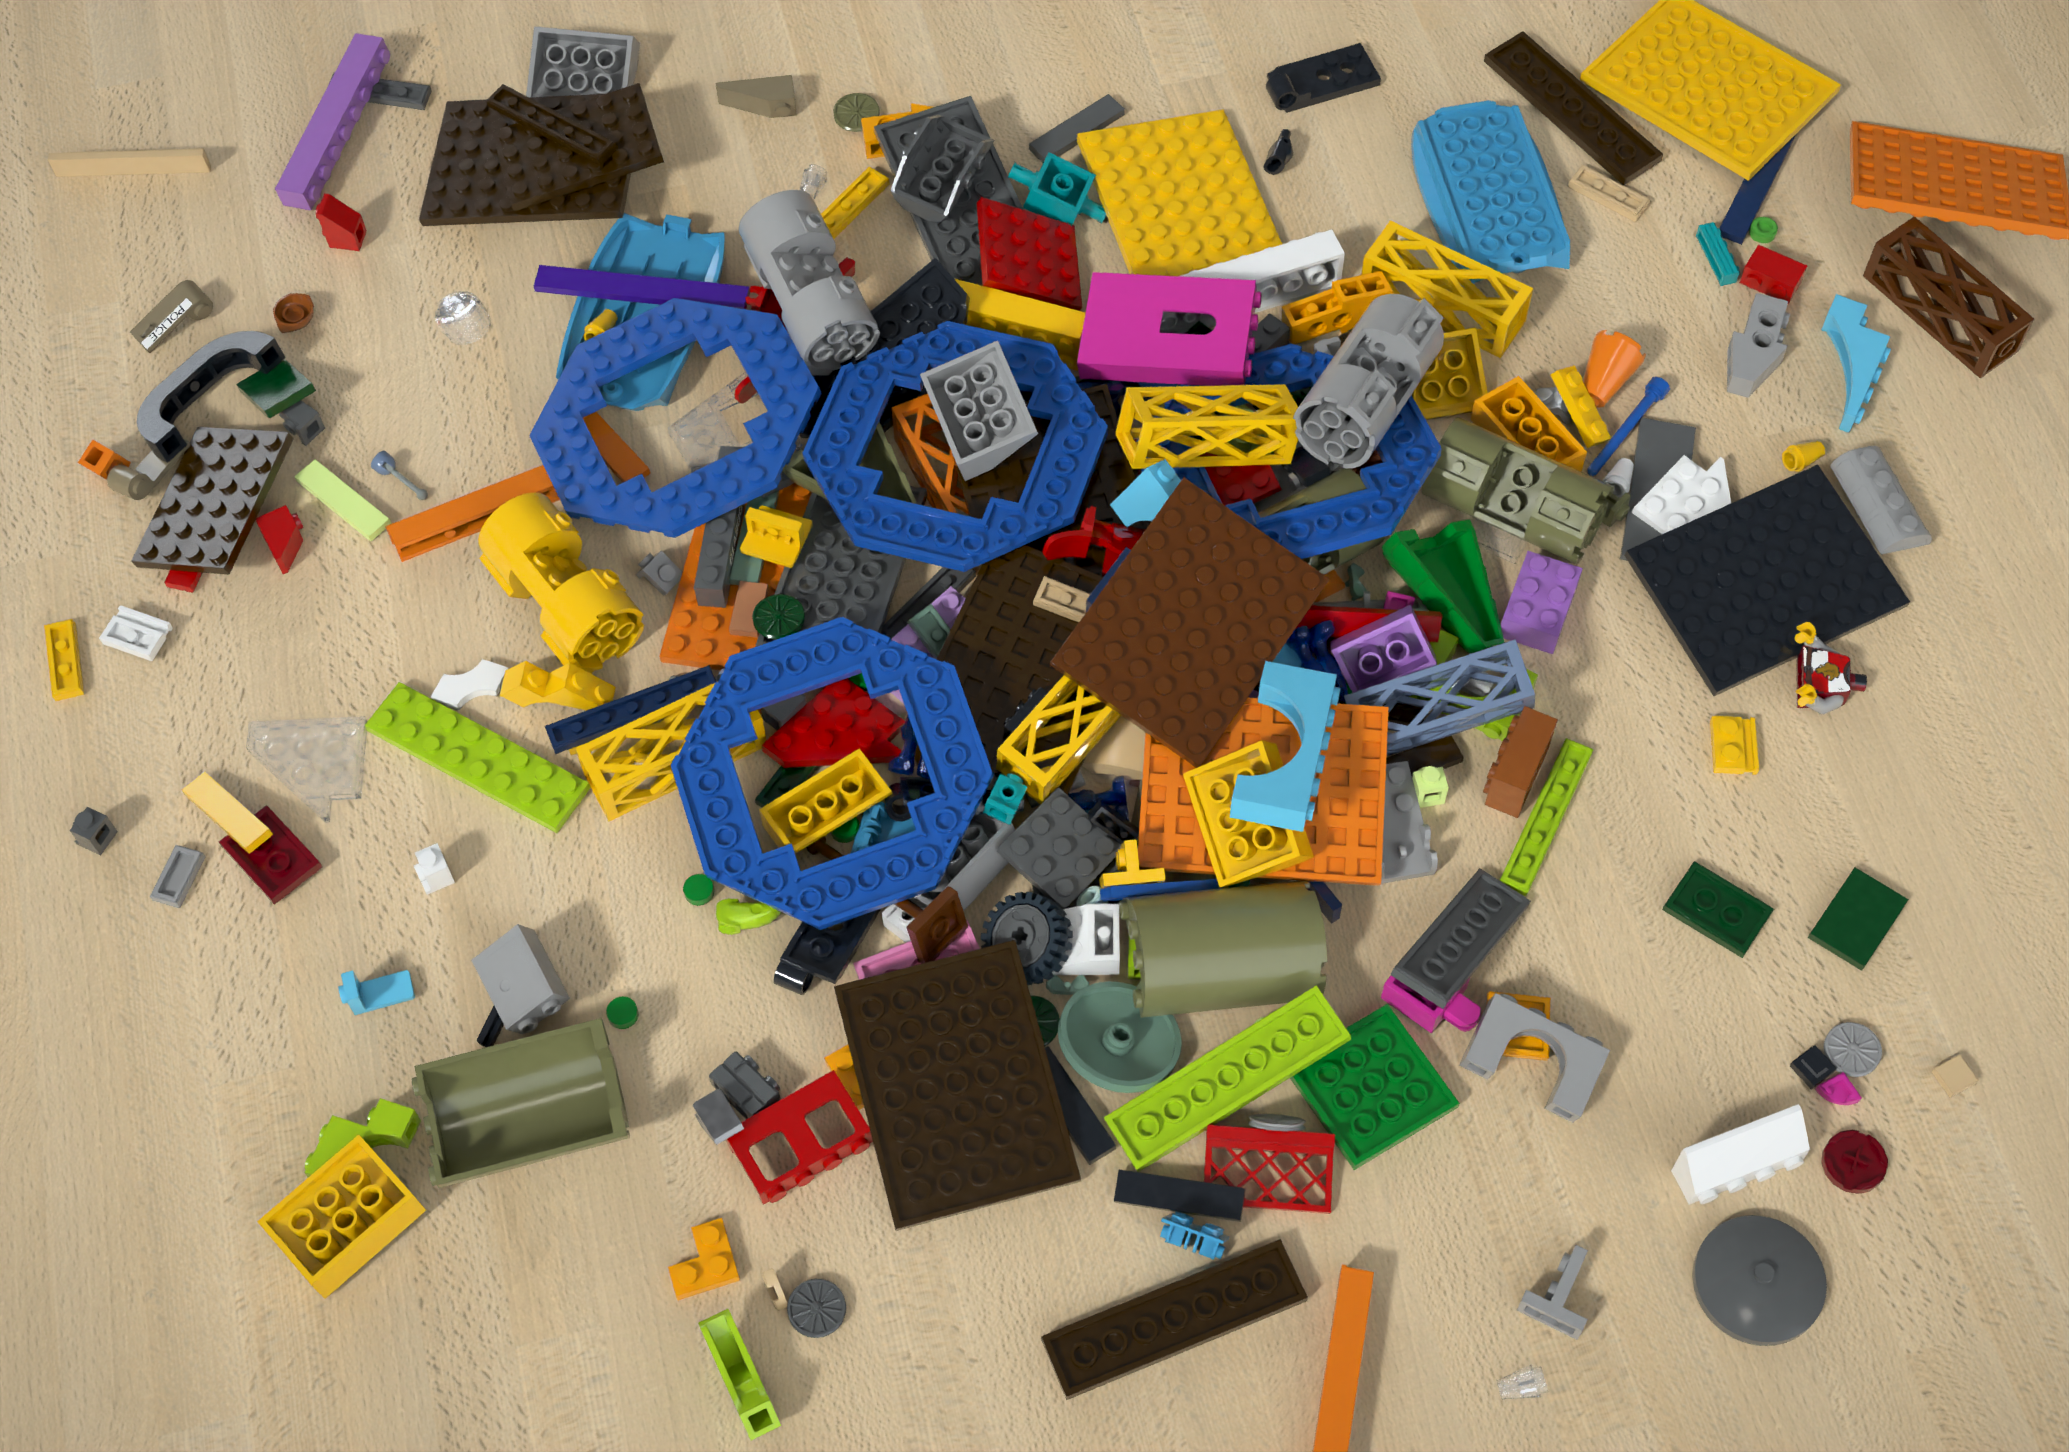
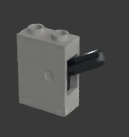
[471,924,570,1047]

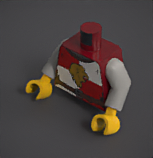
[1795,622,1867,714]

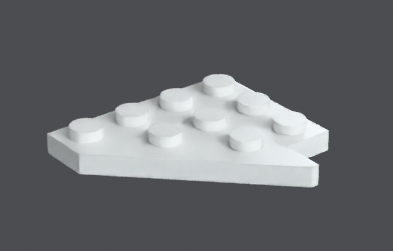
[1631,455,1731,534]

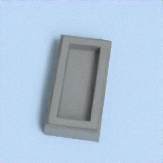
[150,845,205,908]

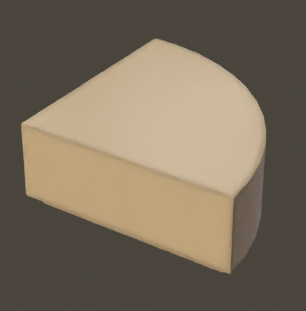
[762,1268,788,1311]

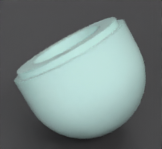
[1077,886,1109,906]

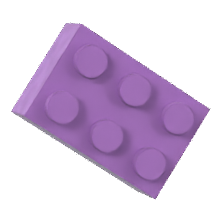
[1501,551,1583,654]
[1331,605,1437,693]

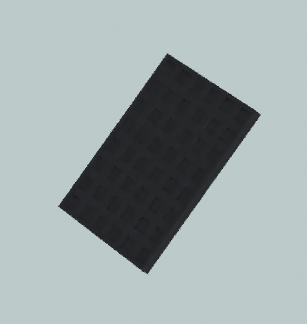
[1624,465,1910,696]

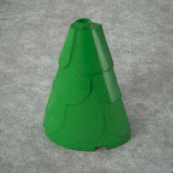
[1382,519,1505,654]

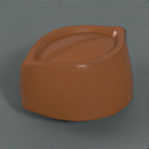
[273,293,314,333]

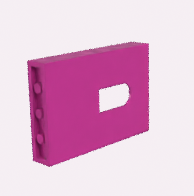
[1077,272,1262,386]

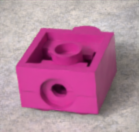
[1381,976,1481,1034]

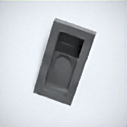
[693,1089,744,1145]

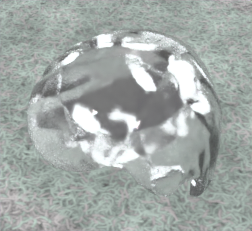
[435,291,491,345]

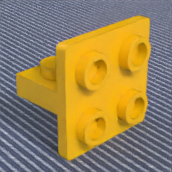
[740,505,813,568]

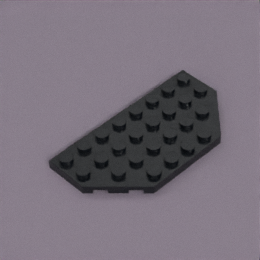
[799,258,970,438]

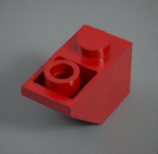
[315,193,367,251]

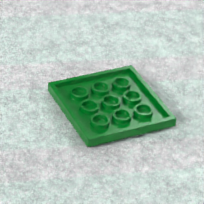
[1290,1004,1460,1170]

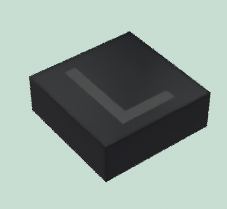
[1790,1045,1837,1090]

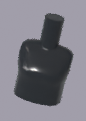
[1263,129,1293,175]

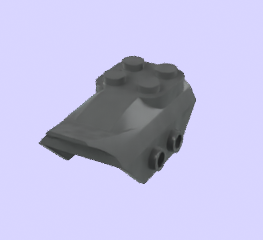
[890,115,995,223]

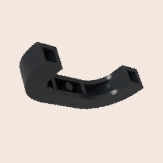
[137,331,286,463]

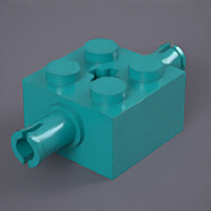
[1008,152,1106,226]

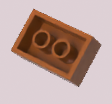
[1483,706,1558,818]

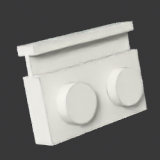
[99,605,173,661]

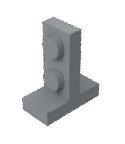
[1517,1245,1588,1340]

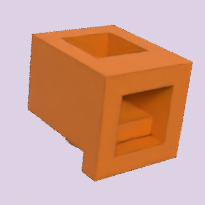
[78,440,131,480]

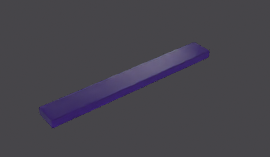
[533,265,750,309]

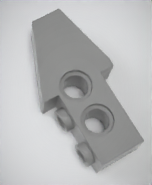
[1727,293,1790,398]

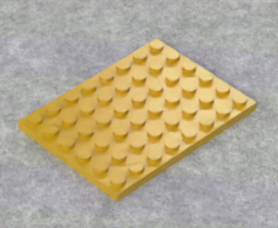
[1580,0,1841,181]
[1077,109,1282,276]

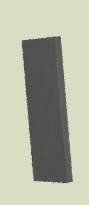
[1620,418,1696,561]
[1391,868,1531,1009]

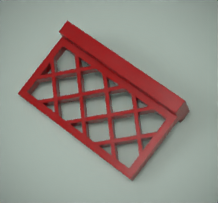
[1204,1125,1335,1214]

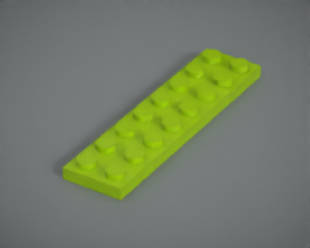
[364,682,591,833]
[1104,985,1351,1172]

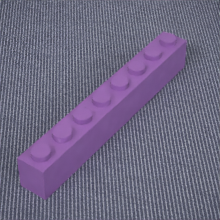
[275,33,390,210]

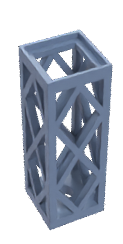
[1344,639,1535,756]

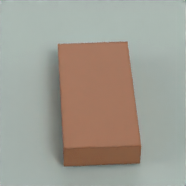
[729,581,769,638]

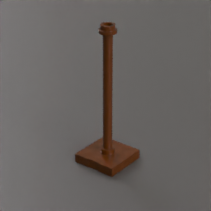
[806,836,968,964]

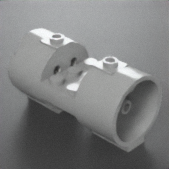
[739,190,880,375]
[1293,294,1444,469]

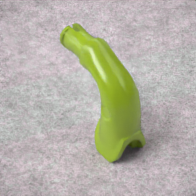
[716,898,781,935]

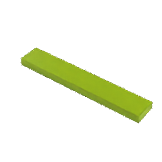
[1500,738,1593,897]

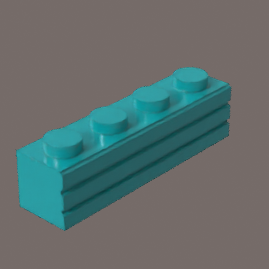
[1696,222,1740,286]

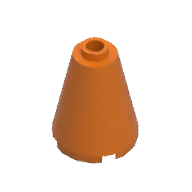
[1583,330,1646,408]

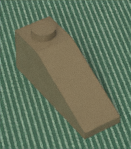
[716,75,797,118]

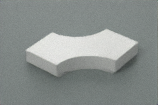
[431,659,508,711]

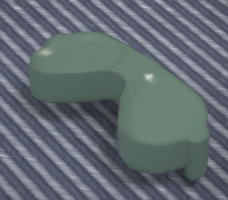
[1345,563,1367,601]
[1046,975,1089,995]

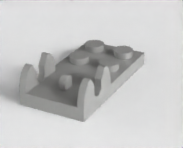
[1381,761,1438,884]

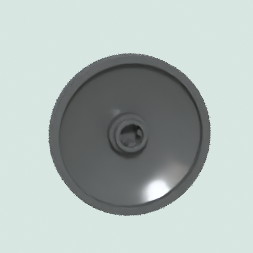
[1692,1215,1827,1346]

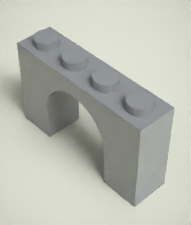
[1459,993,1610,1123]

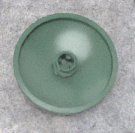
[1058,981,1182,1093]

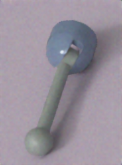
[371,451,428,500]

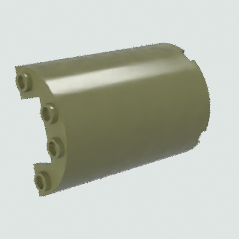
[1119,880,1327,1018]
[411,1018,630,1188]

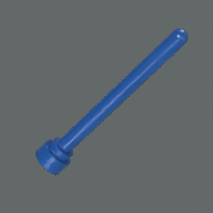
[1587,377,1670,476]

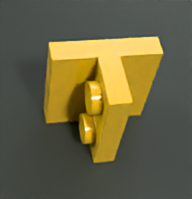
[1099,840,1165,889]

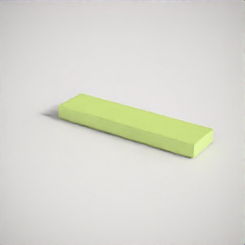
[294,459,391,541]

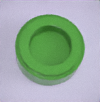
[1749,217,1778,243]

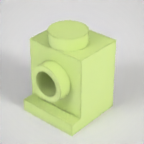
[1412,766,1449,808]

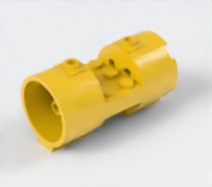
[478,493,645,674]

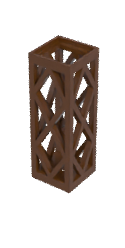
[1863,217,2034,379]

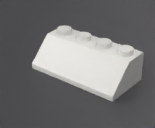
[1671,1104,1810,1205]

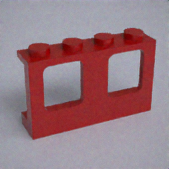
[726,1070,873,1205]

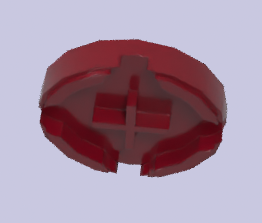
[1821,1130,1888,1194]

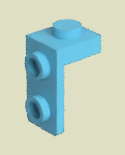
[338,970,415,1015]

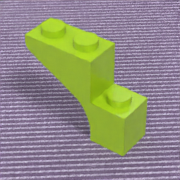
[304,1098,421,1177]
[698,1309,781,1440]

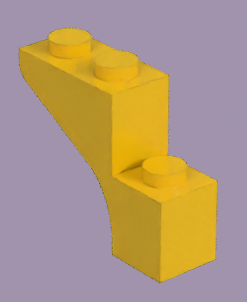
[500,661,616,711]

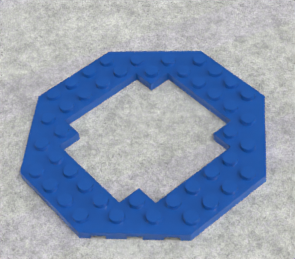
[529,298,821,538]
[802,321,1108,572]
[1136,344,1441,559]
[671,617,994,930]

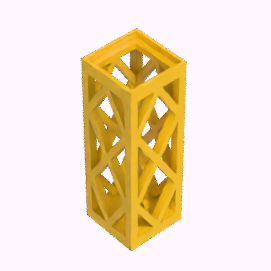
[1361,220,1534,358]
[1115,384,1298,469]
[996,675,1122,804]
[575,681,767,822]

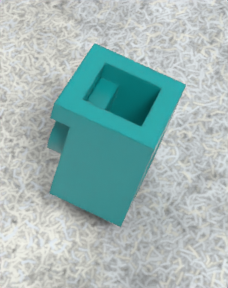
[983,773,1027,825]

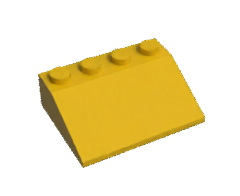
[1411,328,1488,420]
[1183,740,1314,888]
[257,1135,426,1299]

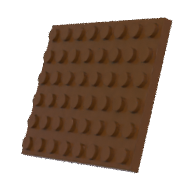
[1049,477,1330,768]

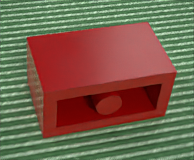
[1739,244,1808,304]

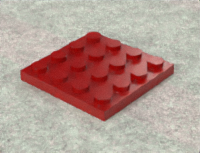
[976,197,1083,311]

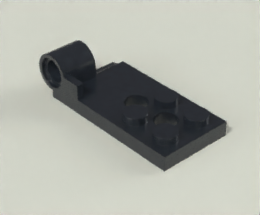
[1266,43,1381,113]
[885,777,1024,822]
[774,909,881,995]

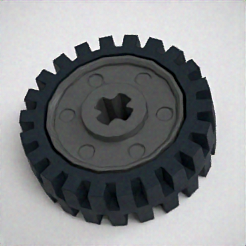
[981,892,1073,985]

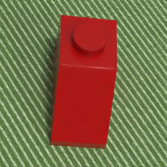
[256,505,304,575]

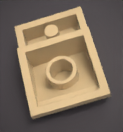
[1082,716,1145,780]

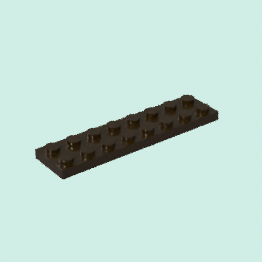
[1484,31,1663,186]
[1041,1239,1308,1400]

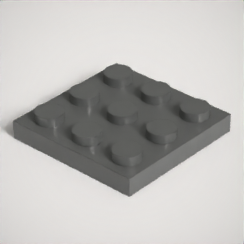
[997,787,1121,909]

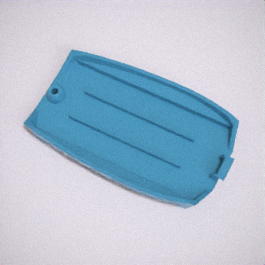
[1411,100,1570,284]
[556,213,725,411]

